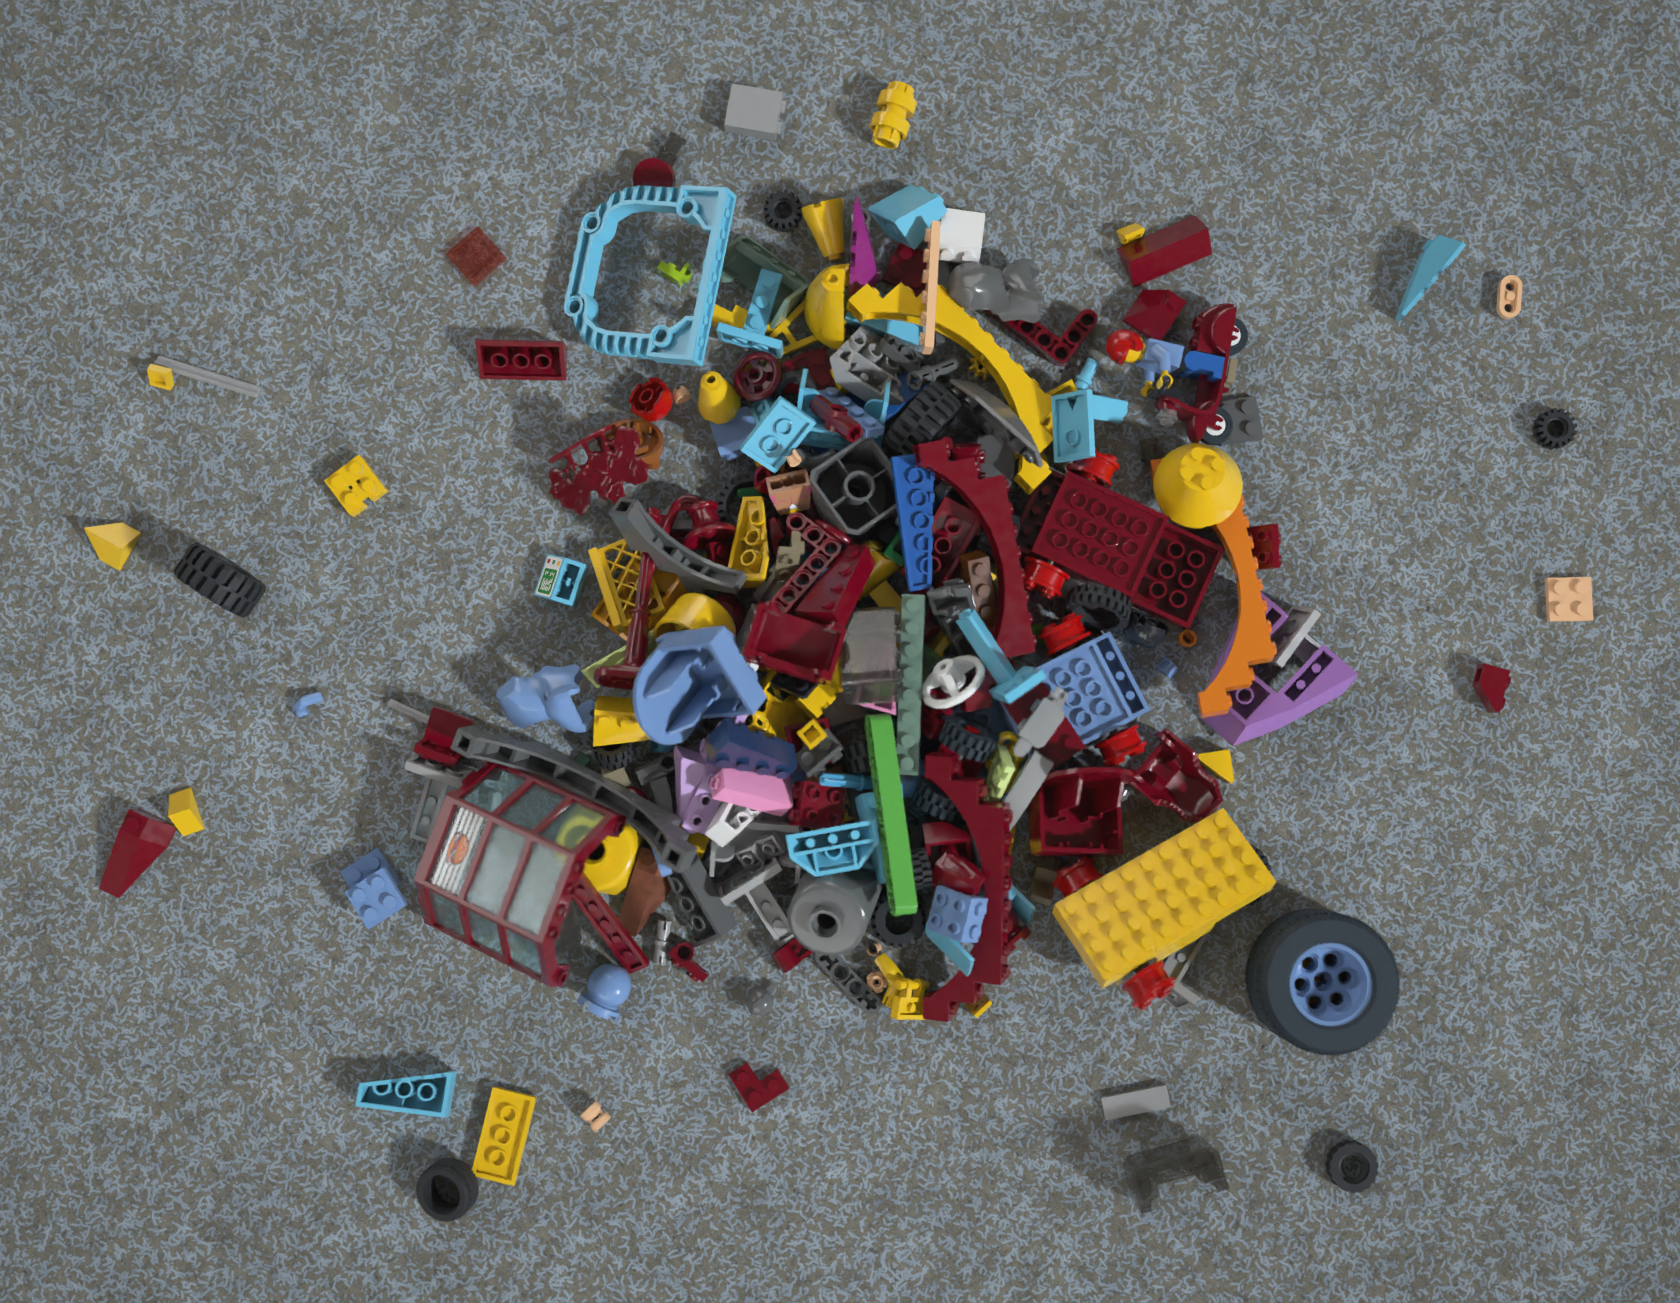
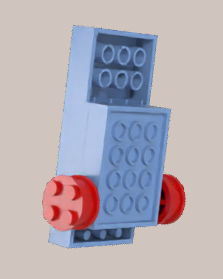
[941,612,1150,783]

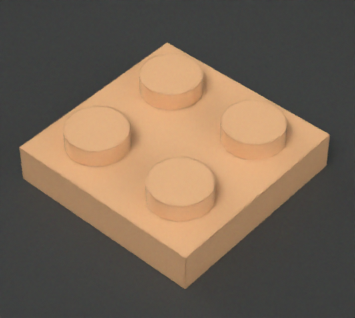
[1545,577,1593,622]

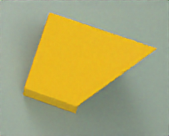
[84,522,142,571]

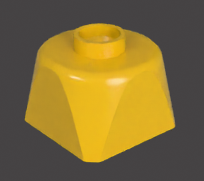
[553,805,645,895]

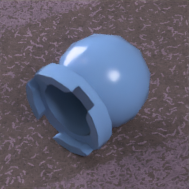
[577,964,632,1021]

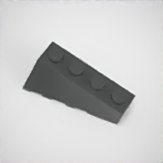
[667,854,738,947]

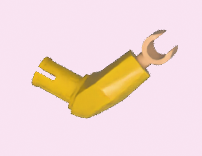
[867,941,905,1008]

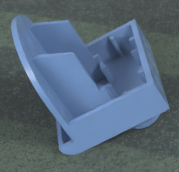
[633,626,767,745]

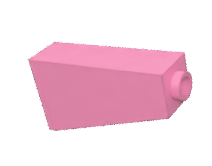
[710,768,793,817]

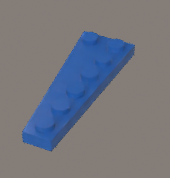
[890,454,935,591]

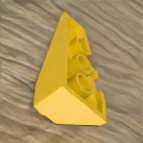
[728,496,769,588]

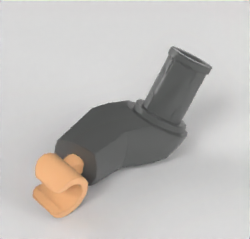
[785,448,836,474]

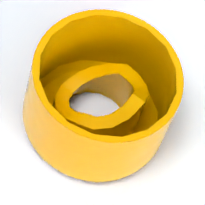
[654,593,736,646]

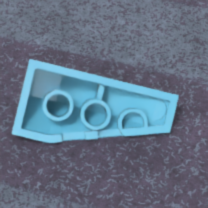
[1395,235,1466,321]
[845,289,923,348]

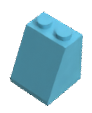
[868,184,948,250]

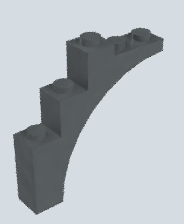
[609,497,747,594]

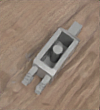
[1012,687,1069,757]

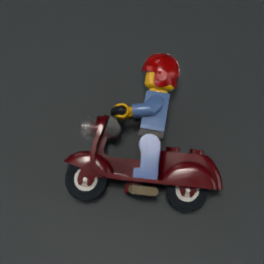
[1106,303,1248,445]

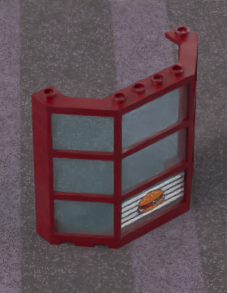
[414,760,627,987]

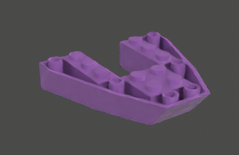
[1199,592,1358,746]

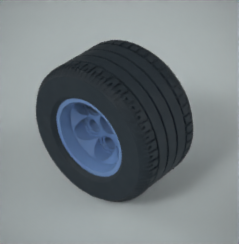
[1245,908,1400,1056]

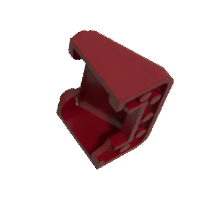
[743,601,847,686]

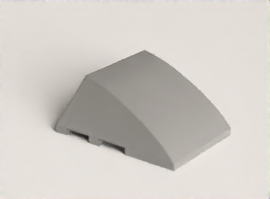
[830,325,903,405]

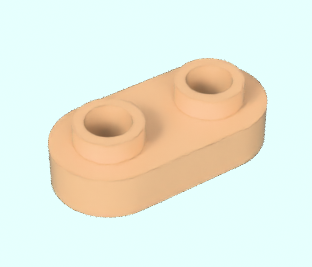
[1496,275,1522,320]

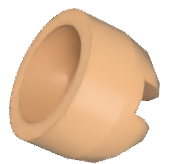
[672,385,692,404]

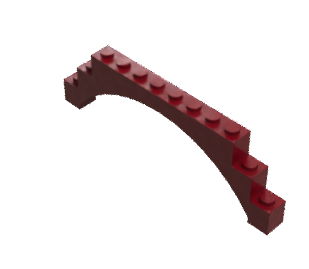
[913,440,1037,712]
[923,752,1013,1022]

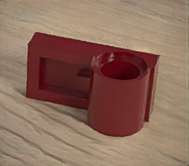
[771,938,813,973]
[668,941,710,983]

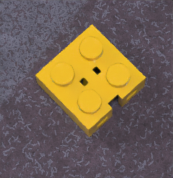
[324,455,388,517]

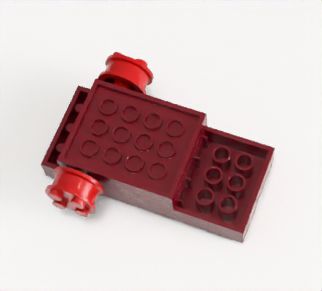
[1016,448,1225,630]

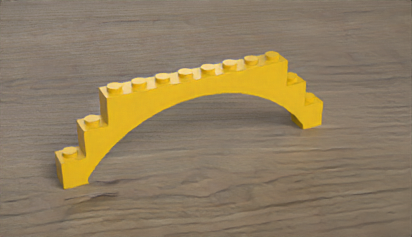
[846,283,1053,495]

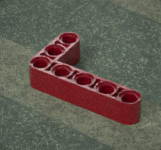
[984,309,1098,366]
[770,512,841,615]

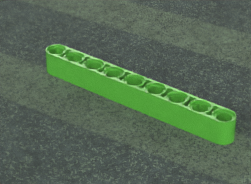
[865,713,917,916]

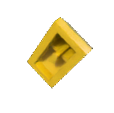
[1198,749,1234,784]
[168,788,205,836]

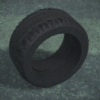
[416,1158,479,1222]

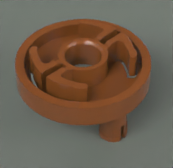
[597,419,664,470]

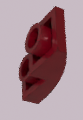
[766,515,785,561]

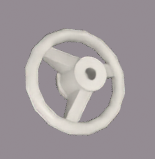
[922,655,985,709]

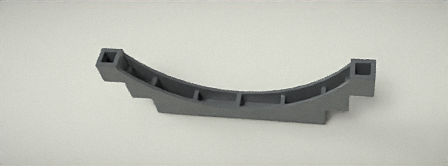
[450,726,698,873]

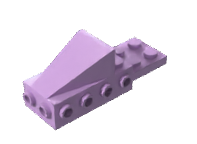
[674,715,747,834]

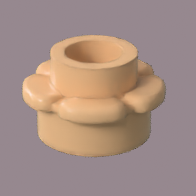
[866,971,888,993]

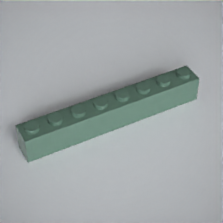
[897,594,926,775]

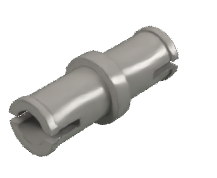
[652,919,672,965]

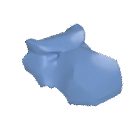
[496,664,596,733]

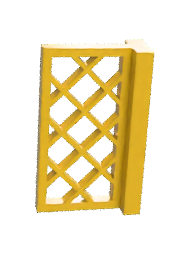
[588,539,666,633]

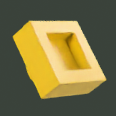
[147,364,174,391]

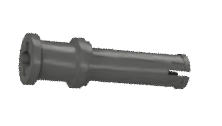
[907,355,963,390]

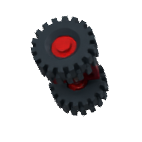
[912,714,999,822]

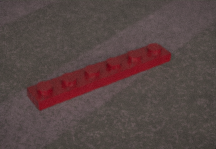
[559,872,649,974]

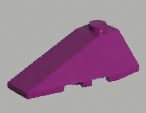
[849,197,881,296]

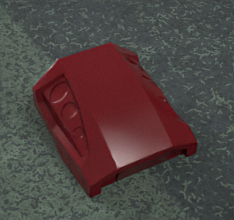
[931,851,987,896]

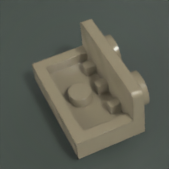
[774,531,805,581]

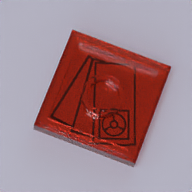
[446,226,507,287]

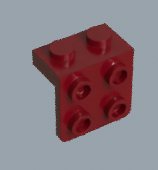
[413,706,474,767]
[788,781,845,829]

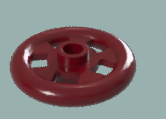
[733,351,782,401]
[812,519,856,550]

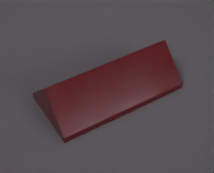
[1116,215,1213,288]
[475,339,568,381]

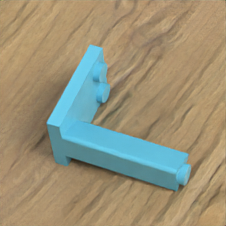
[1051,389,1128,463]
[956,608,1047,704]

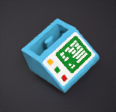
[534,554,589,609]

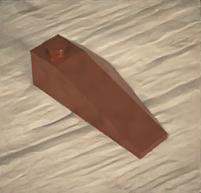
[618,846,672,937]

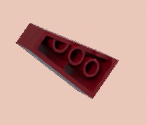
[795,544,876,628]

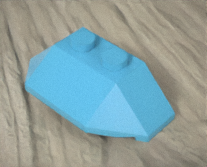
[786,820,879,877]

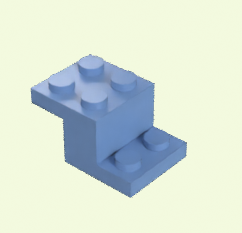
[340,847,408,930]

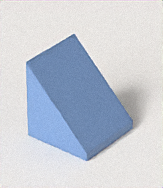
[1156,657,1179,679]

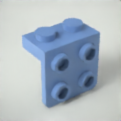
[709,406,756,461]
[927,886,988,943]

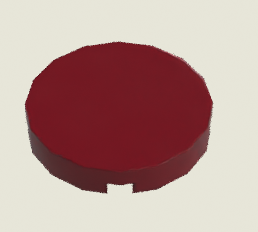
[632,157,676,187]

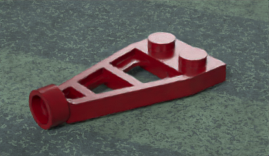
[745,347,836,395]

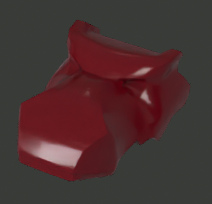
[1126,728,1223,823]

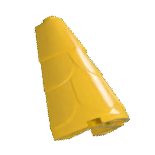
[804,264,850,350]

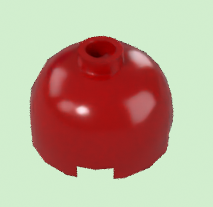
[629,377,673,422]

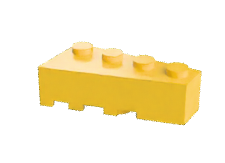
[794,638,867,720]
[593,695,651,747]

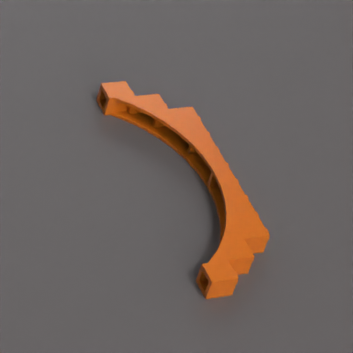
[1149,458,1277,718]

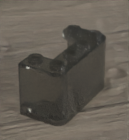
[841,606,904,705]
[1123,1136,1229,1214]

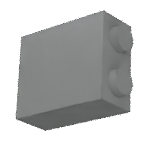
[724,83,786,141]

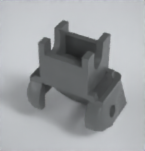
[950,434,1015,488]

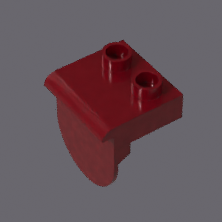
[1028,767,1136,858]

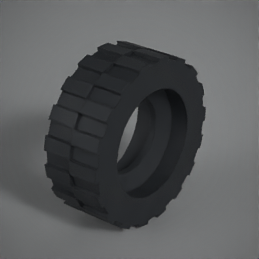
[1325,1140,1379,1193]

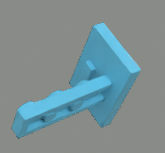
[716,268,784,359]
[739,396,816,473]

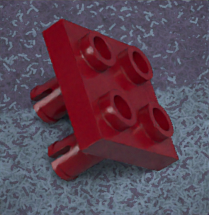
[1247,524,1282,571]

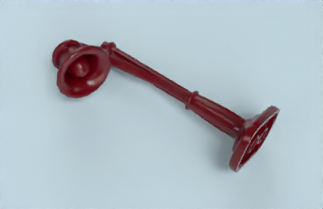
[593,494,736,690]

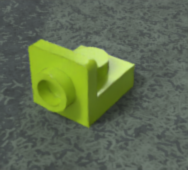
[657,261,693,287]

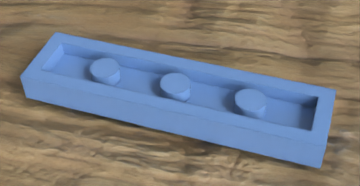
[818,387,885,438]

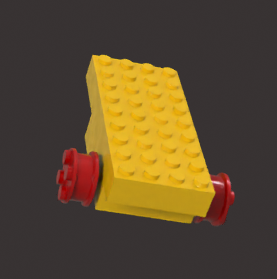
[1052,808,1276,1011]

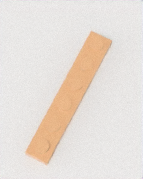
[919,221,941,355]

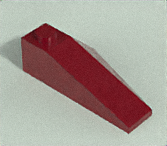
[99,809,177,898]

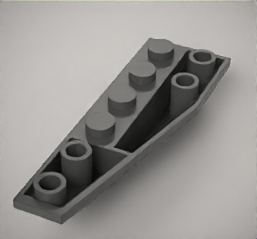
[948,378,1043,468]

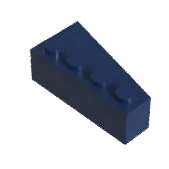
[705,718,797,779]

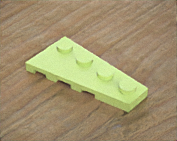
[984,744,1015,802]

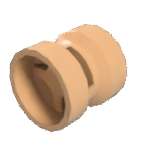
[580,1100,611,1132]

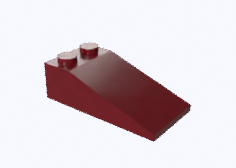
[898,496,980,589]

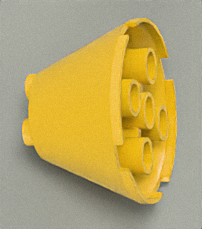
[1153,443,1243,529]

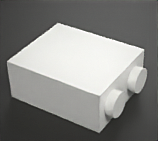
[939,208,985,263]

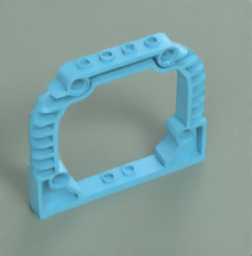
[564,185,737,367]

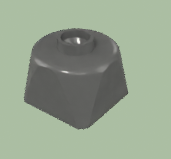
[810,436,897,535]
[787,869,883,955]

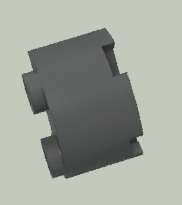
[927,579,976,616]

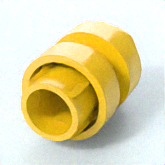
[869,81,917,149]

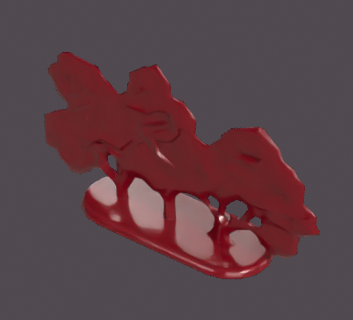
[548,424,649,516]

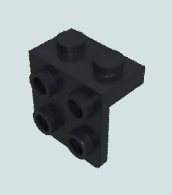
[770,672,819,702]

